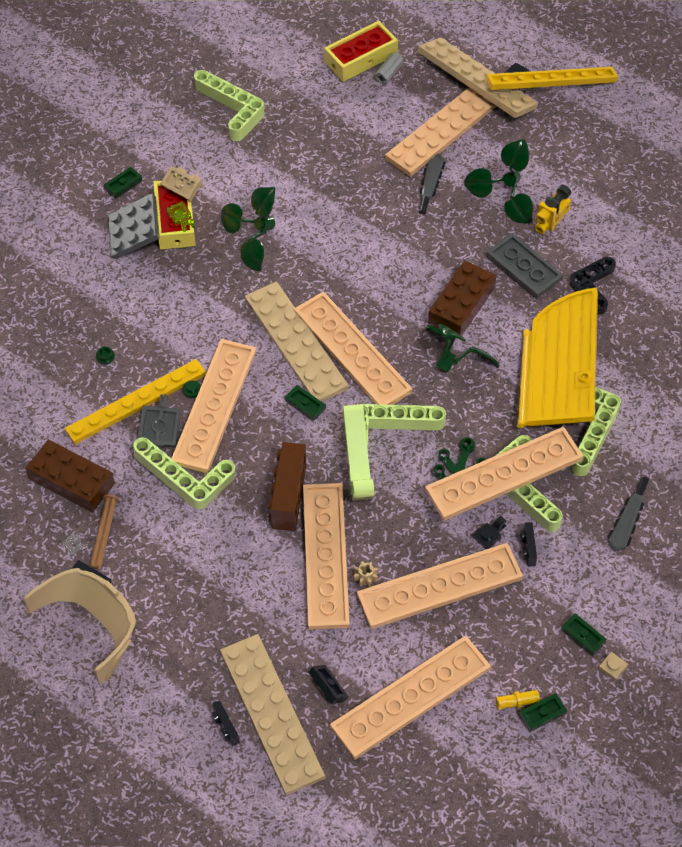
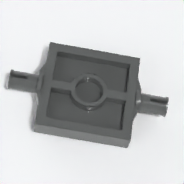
[138,394,182,449]

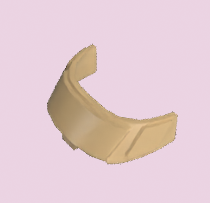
[23,568,136,685]

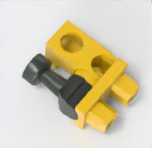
[535,184,572,235]

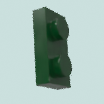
[104,167,142,199]
[285,385,326,421]
[561,613,607,656]
[519,693,567,732]

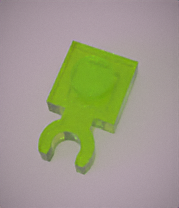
[167,201,195,232]

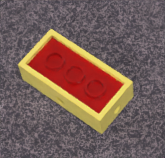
[324,21,398,82]
[154,181,196,250]

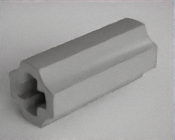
[375,52,404,85]

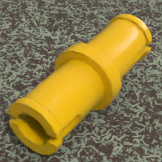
[495,689,540,710]

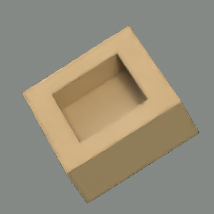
[599,652,628,681]

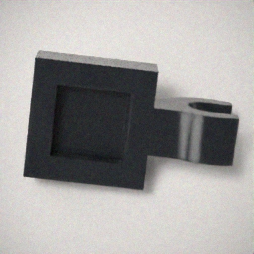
[473,516,507,549]

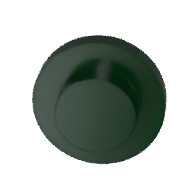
[96,346,115,364]
[183,380,201,398]

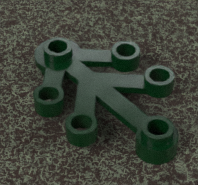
[433,437,487,480]

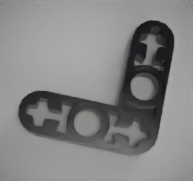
[570,257,616,314]

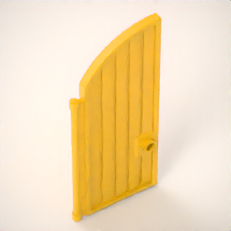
[517,288,598,428]

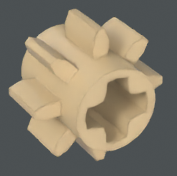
[354,561,378,587]

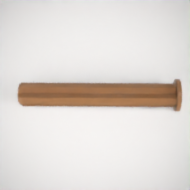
[90,494,119,570]

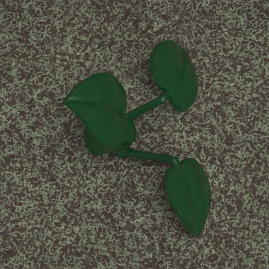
[464,138,533,224]
[221,187,276,271]
[426,323,500,372]

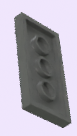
[486,233,563,299]

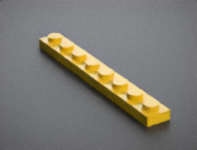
[486,67,618,90]
[65,359,206,445]

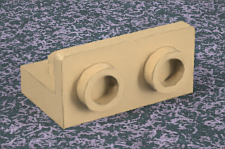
[161,166,205,201]

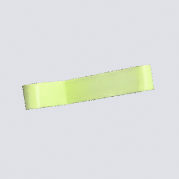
[194,70,264,141]
[572,387,621,476]
[343,404,374,501]
[363,404,446,449]
[497,435,563,532]
[133,438,235,509]

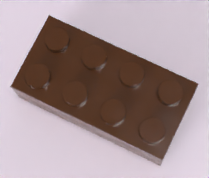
[428,260,496,336]
[26,439,115,513]
[268,442,307,531]

